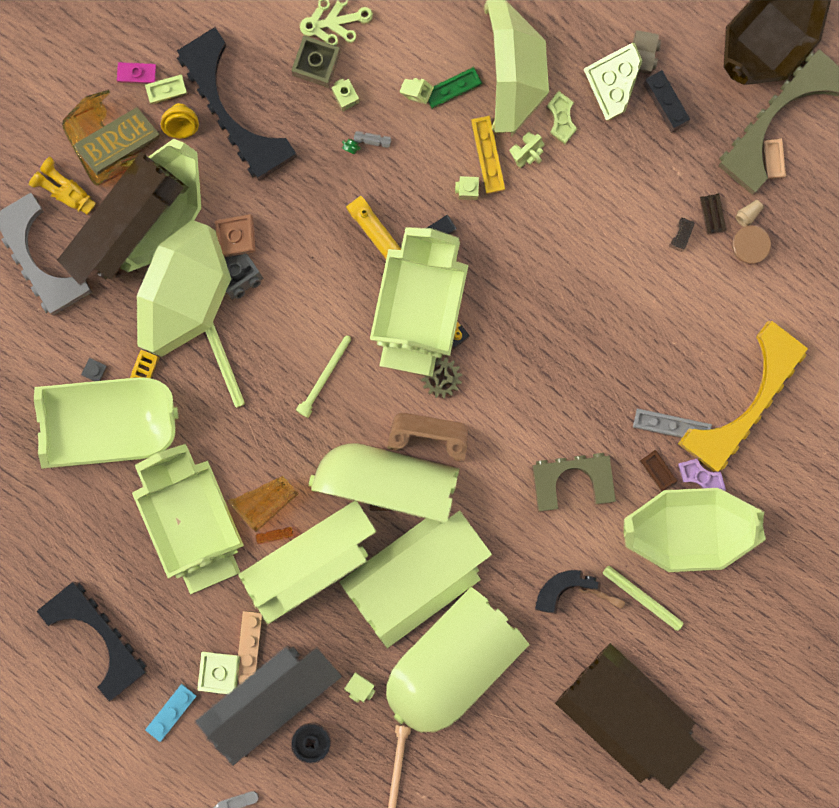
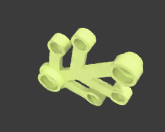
[300,0,373,46]

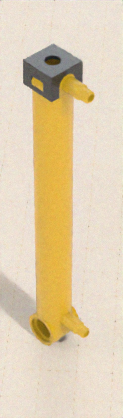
[346,195,470,349]

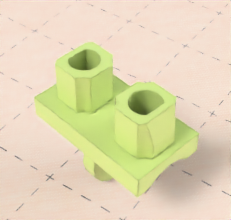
[510,132,545,168]

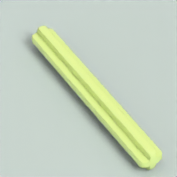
[205,323,245,408]
[603,566,684,631]

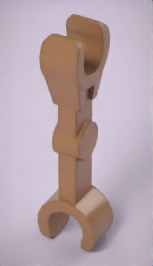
[579,588,625,609]

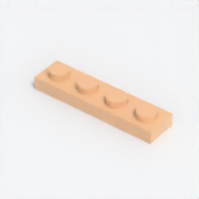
[237,611,262,686]

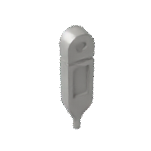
[213,791,259,808]

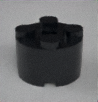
[291,723,331,763]

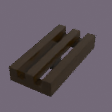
[700,193,726,235]

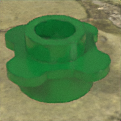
[342,138,361,154]

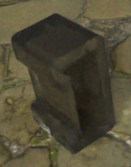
[669,218,695,252]

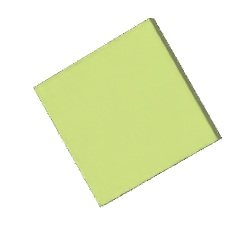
[197,652,240,694]

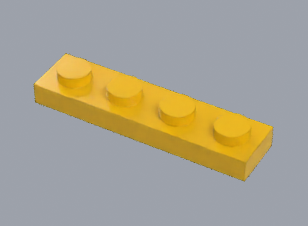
[471,116,505,194]

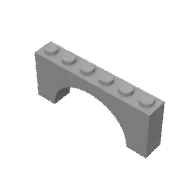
[0,193,92,316]

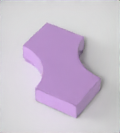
[678,459,726,491]

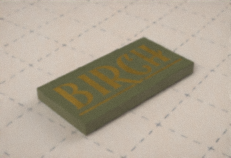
[74,107,160,175]

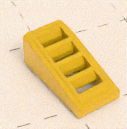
[130,350,160,379]

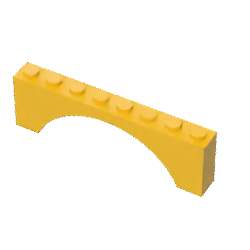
[678,321,808,472]

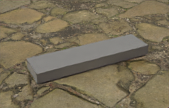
[633,409,712,438]

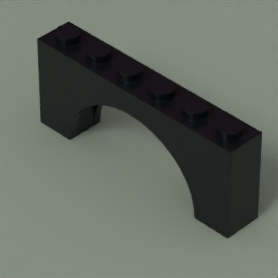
[36,582,148,702]

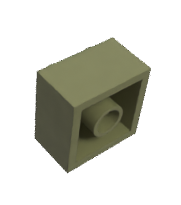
[291,35,340,88]

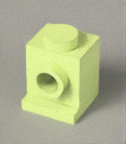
[400,78,434,104]

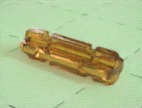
[255,527,293,544]

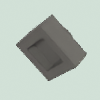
[81,358,107,382]

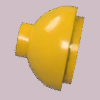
[161,103,199,138]

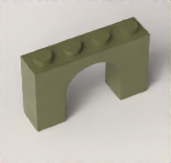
[532,453,616,512]

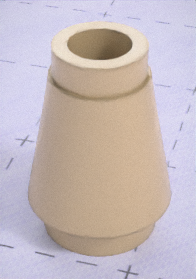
[735,200,764,227]

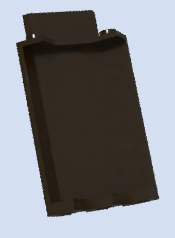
[555,643,705,791]

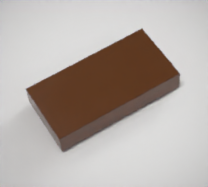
[640,450,678,492]

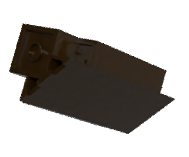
[57,152,189,286]

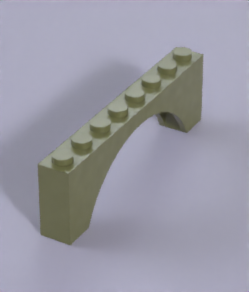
[718,50,839,195]

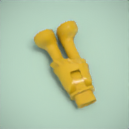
[28,156,96,215]

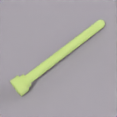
[296,335,351,418]

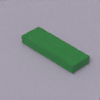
[428,67,482,109]

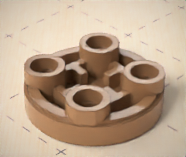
[731,225,771,265]

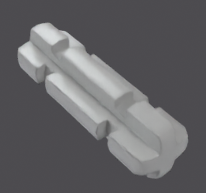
[354,131,391,148]

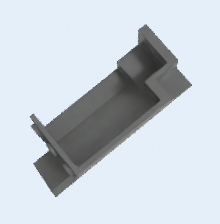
[195,646,342,766]

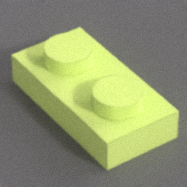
[145,74,187,104]

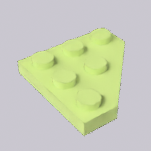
[584,43,642,120]

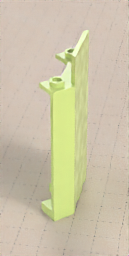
[339,510,492,648]

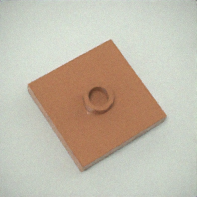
[215,214,256,257]

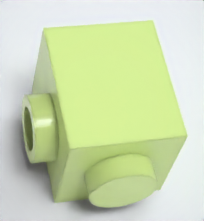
[332,79,359,111]
[455,176,479,200]
[345,672,375,703]

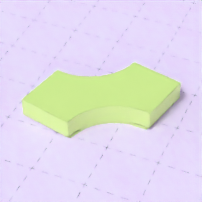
[547,91,577,144]

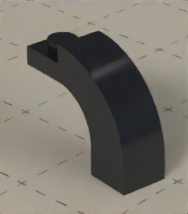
[535,570,601,614]

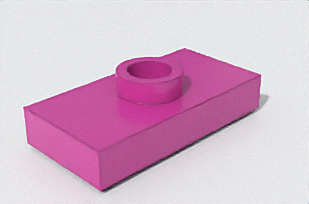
[117,62,156,84]

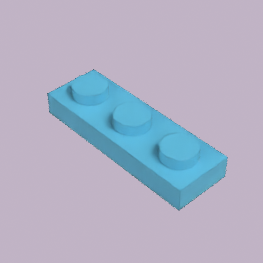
[145,684,197,742]

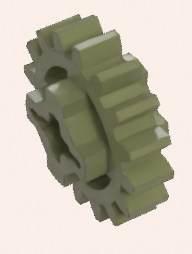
[421,357,462,399]

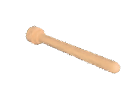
[388,724,411,808]

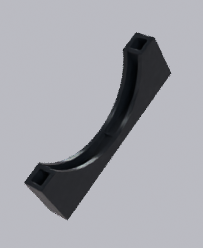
[176,27,297,181]

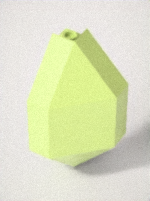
[484,0,549,137]
[120,139,201,272]
[137,220,231,357]
[624,488,766,572]

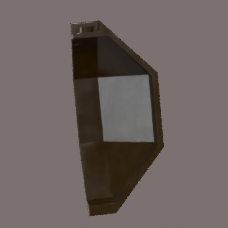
[723,0,831,85]

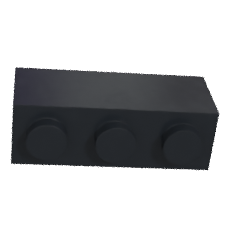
[643,70,690,133]

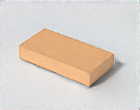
[763,139,786,179]

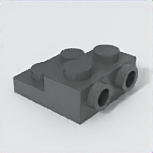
[224,254,264,300]

